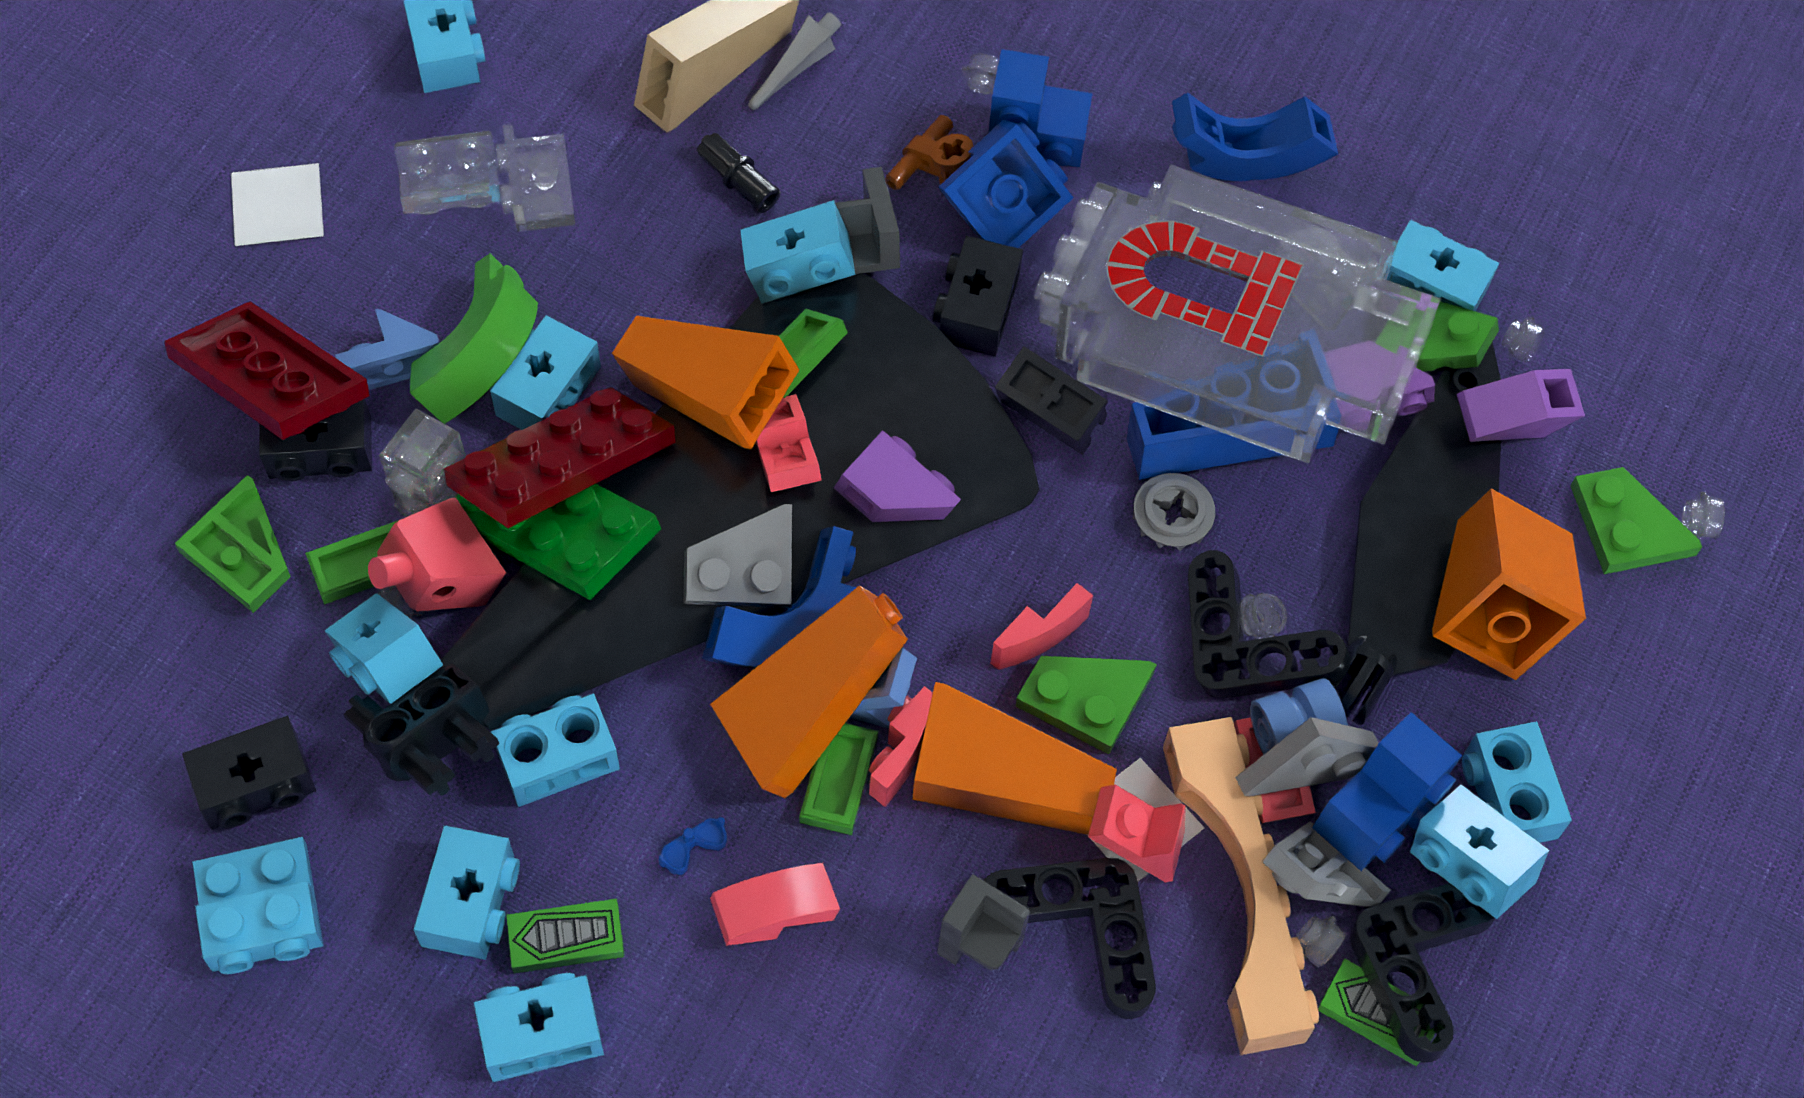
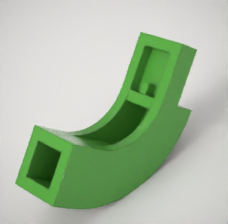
[410,253,538,424]

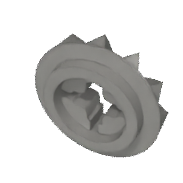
[1133,473,1215,551]

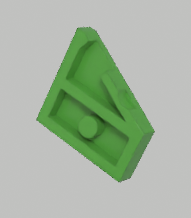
[1374,292,1499,371]
[1570,467,1702,574]
[175,475,291,613]
[1015,656,1157,754]

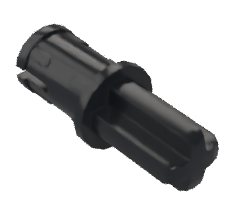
[697,133,781,213]

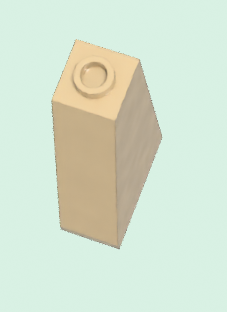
[634,0,799,133]

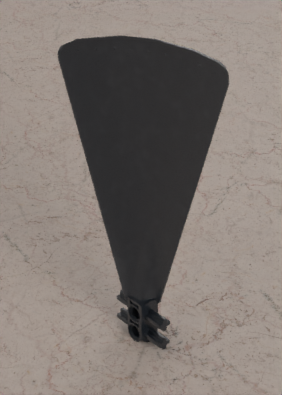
[344,273,1039,796]

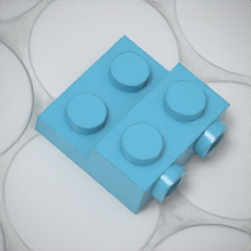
[192,837,324,974]

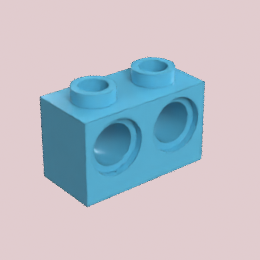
[491,694,620,807]
[1462,721,1572,843]

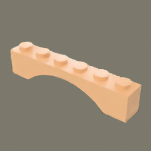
[1163,717,1319,1055]

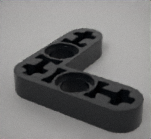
[1188,550,1351,699]
[983,858,1156,1019]
[1349,883,1496,1063]

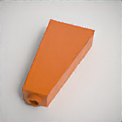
[611,316,800,449]
[710,586,908,798]
[912,682,1117,835]

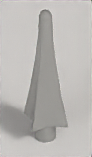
[748,12,841,110]

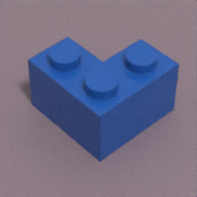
[988,49,1093,168]
[1312,712,1462,871]

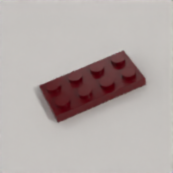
[164,301,370,440]
[444,387,676,528]

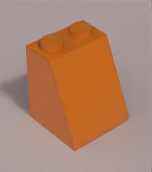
[1432,488,1586,680]

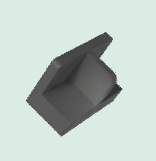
[835,167,900,274]
[937,874,1030,970]

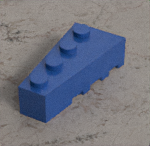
[1126,331,1343,480]

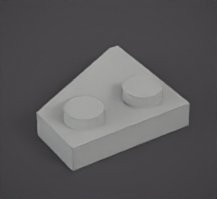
[683,504,792,608]
[1235,717,1379,796]
[1262,821,1391,907]

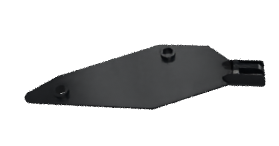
[1331,342,1501,725]

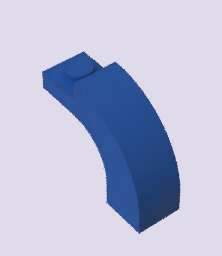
[1172,92,1338,181]
[702,526,857,668]

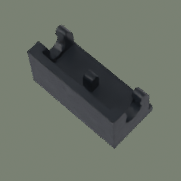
[995,346,1108,455]

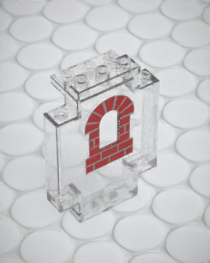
[1034,165,1441,464]

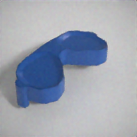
[658,817,727,875]

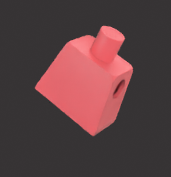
[368,497,506,612]

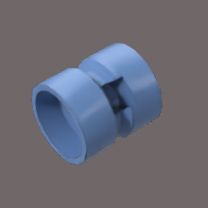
[1250,678,1348,755]

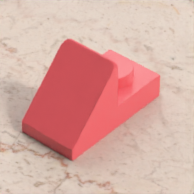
[1088,785,1186,882]

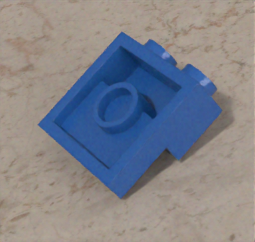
[938,120,1074,248]

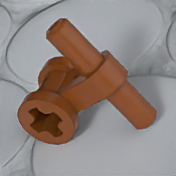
[885,115,974,190]

